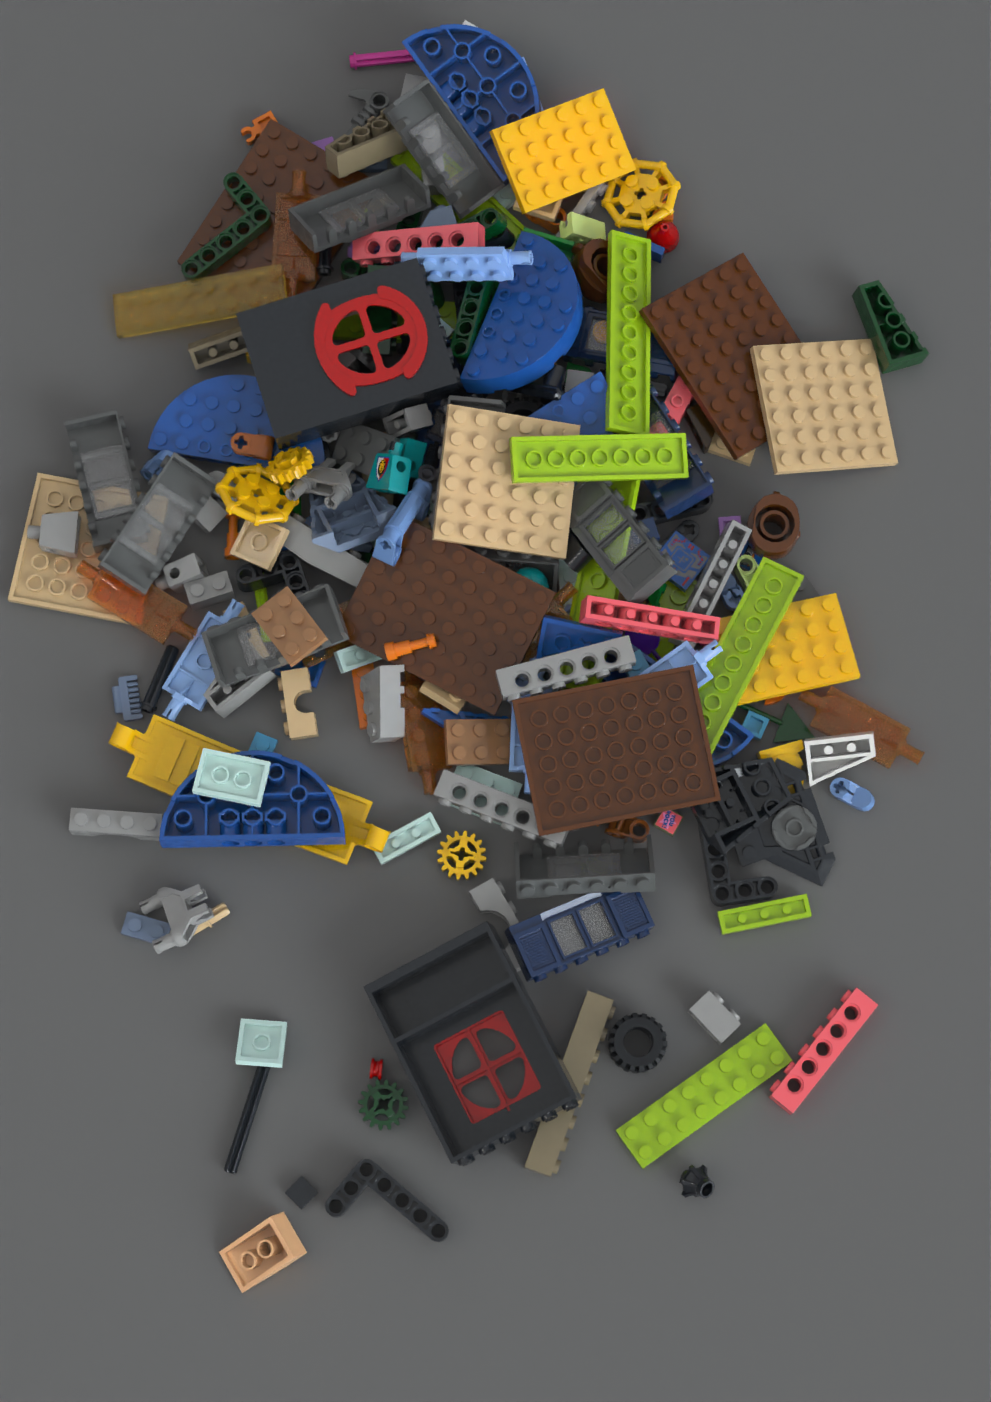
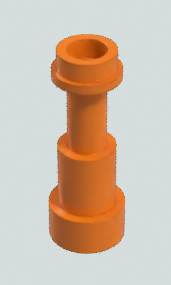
[224,514,241,560]
[384,633,437,661]

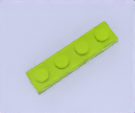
[717,894,812,935]

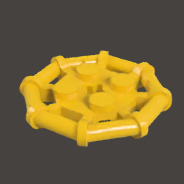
[601,158,681,231]
[215,463,299,526]

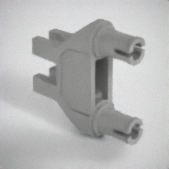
[285,458,356,509]
[139,884,214,954]

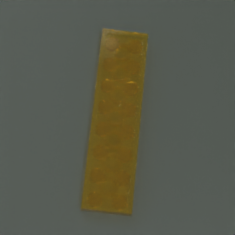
[113,263,287,339]

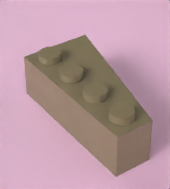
[325,108,408,178]

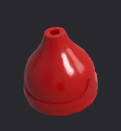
[647,219,679,254]

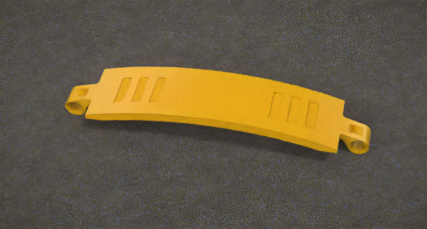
[108,714,391,865]

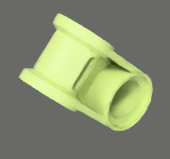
[734,555,758,591]

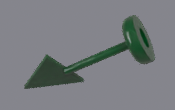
[738,703,815,743]

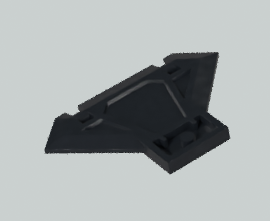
[734,758,836,886]

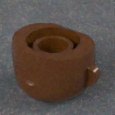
[571,238,608,304]
[746,491,800,560]

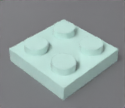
[235,1018,287,1068]

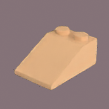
[219,1212,307,1293]

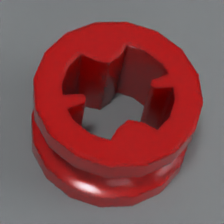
[369,1058,383,1080]

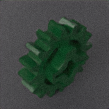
[358,1079,409,1131]

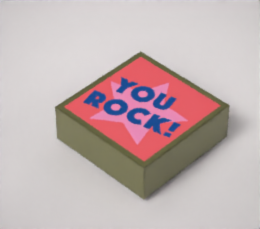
[653,810,684,837]

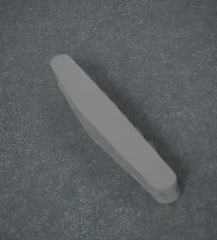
[208,471,368,587]

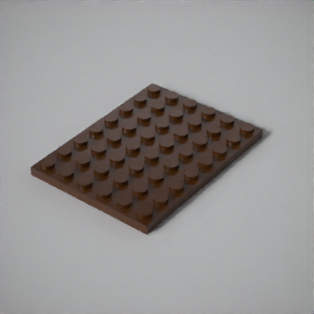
[177,119,373,308]
[639,253,802,460]
[342,512,556,715]
[512,665,721,837]

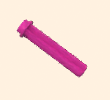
[349,50,415,70]

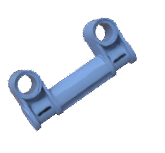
[372,478,433,566]

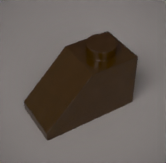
[684,404,715,454]

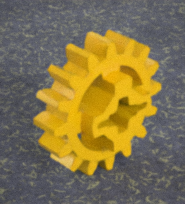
[266,446,315,484]
[437,831,486,881]

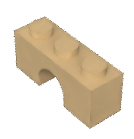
[277,667,319,740]

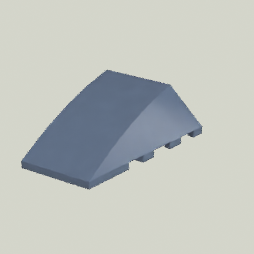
[309,471,397,553]

